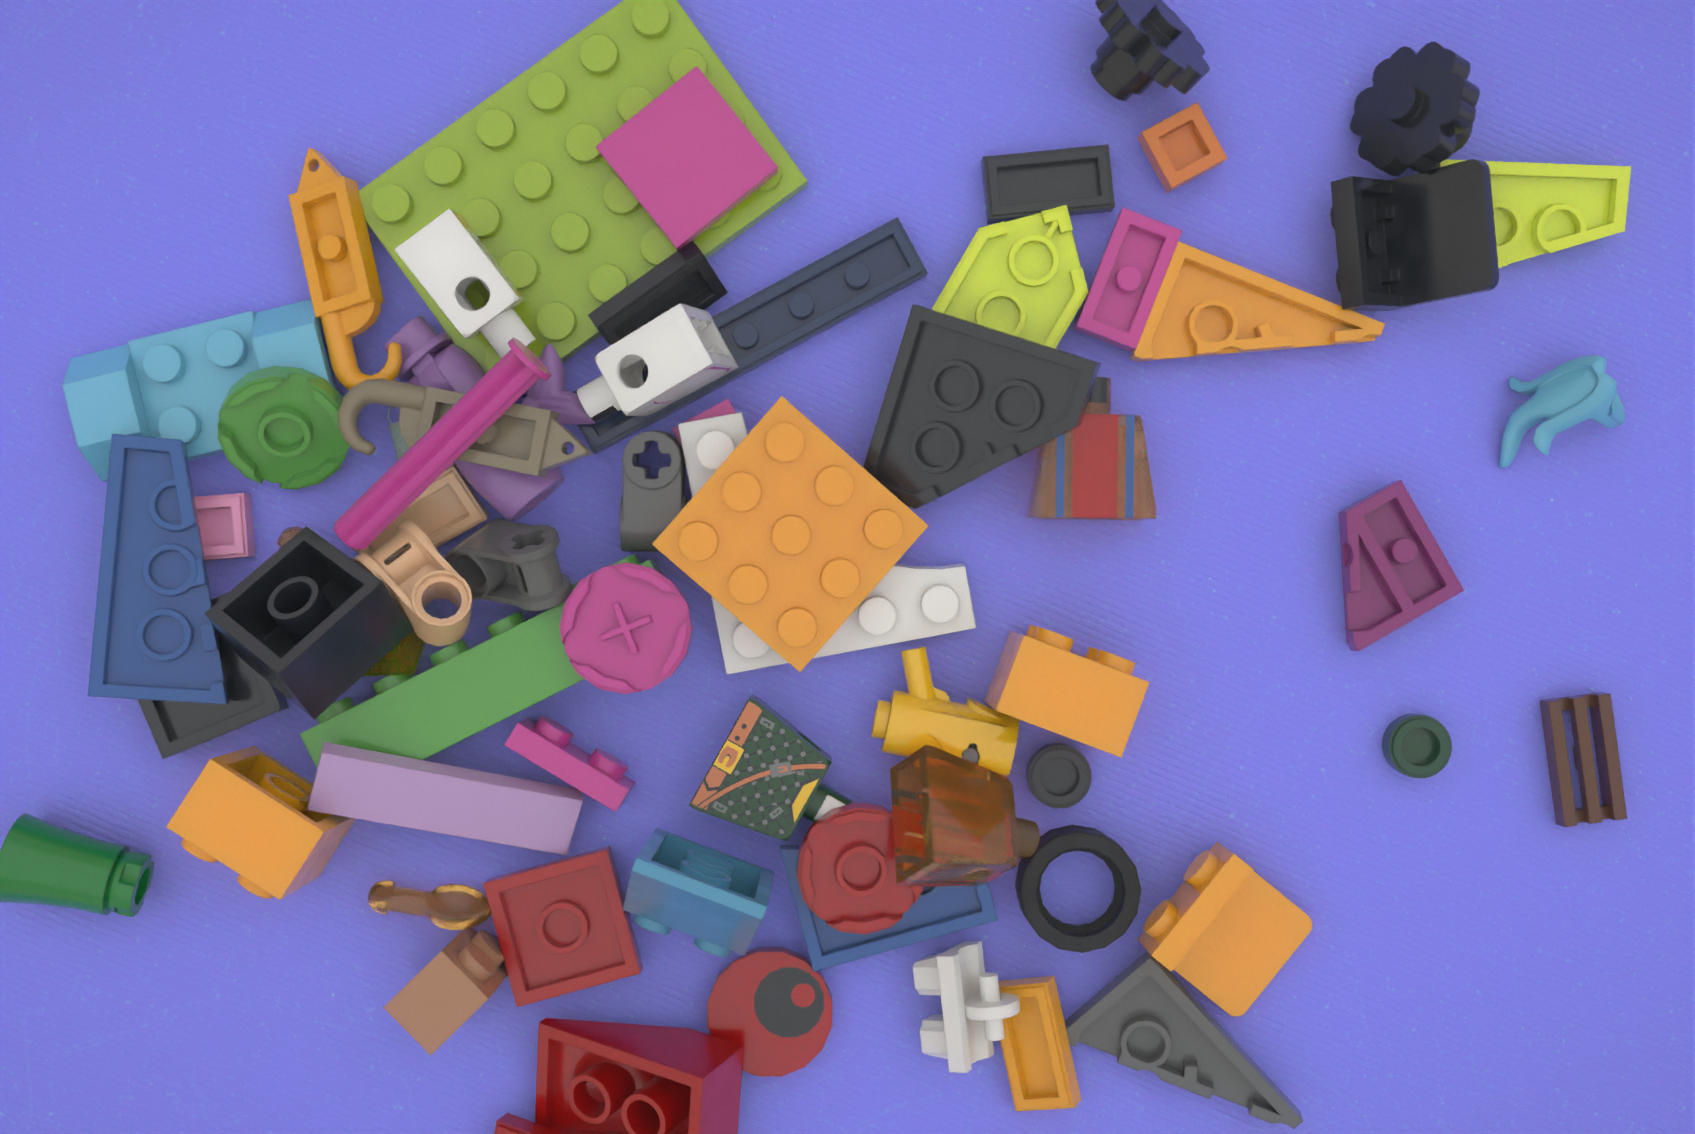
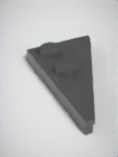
[1064,951,1303,1129]

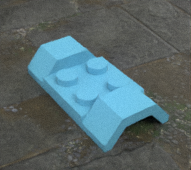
[62,299,340,482]

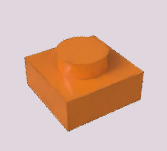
[1137,102,1227,193]

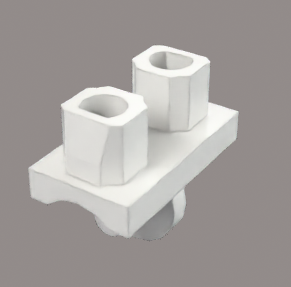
[913,941,1020,1073]

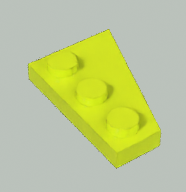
[1431,159,1631,268]

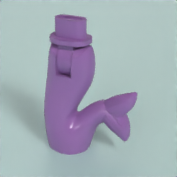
[384,316,595,521]

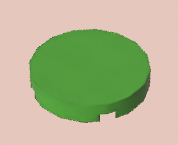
[218,366,350,490]

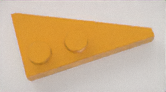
[1129,241,1385,362]

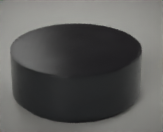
[1026,743,1091,808]

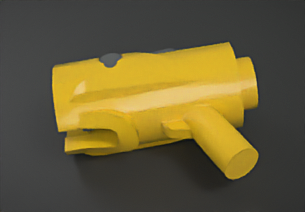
[871,646,1019,781]

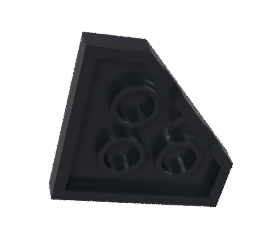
[863,304,1101,509]

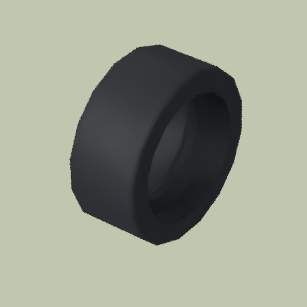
[1015,824,1141,953]

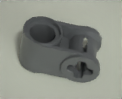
[620,430,688,552]
[445,518,573,611]

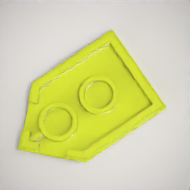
[932,205,1089,348]

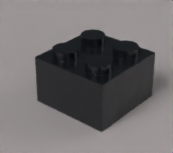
[204,526,414,720]

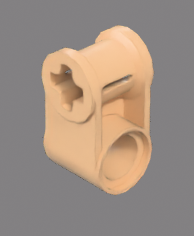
[353,519,472,646]

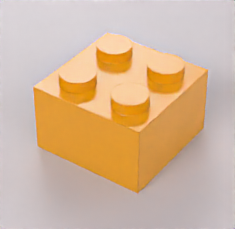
[984,624,1150,758]
[166,746,356,900]

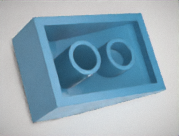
[623,828,774,957]

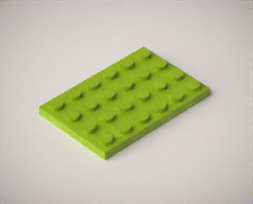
[358,0,808,373]

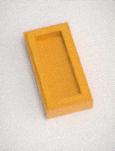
[999,976,1082,1111]

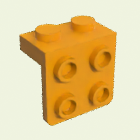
[1138,841,1312,1016]

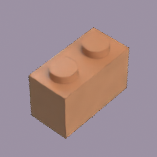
[383,924,508,1056]

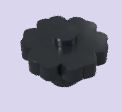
[1090,0,1210,101]
[1350,42,1480,177]

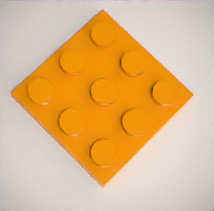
[652,396,929,672]

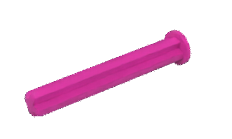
[334,337,552,550]

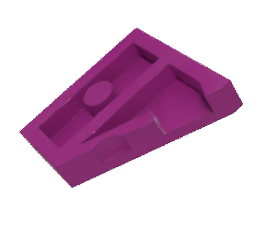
[1339,480,1464,651]

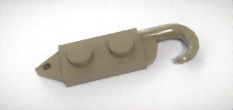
[338,378,591,478]

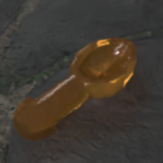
[368,880,491,930]

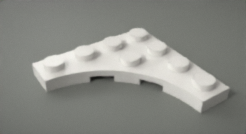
[678,412,976,675]

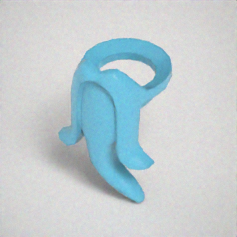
[1499,355,1625,469]

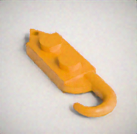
[288,148,402,390]

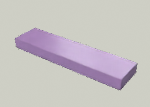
[307,742,583,855]

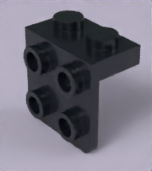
[1330,159,1499,311]

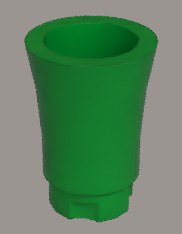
[0,813,154,917]

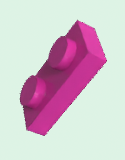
[1074,207,1182,352]
[504,716,636,812]

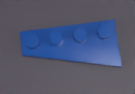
[88,434,230,704]

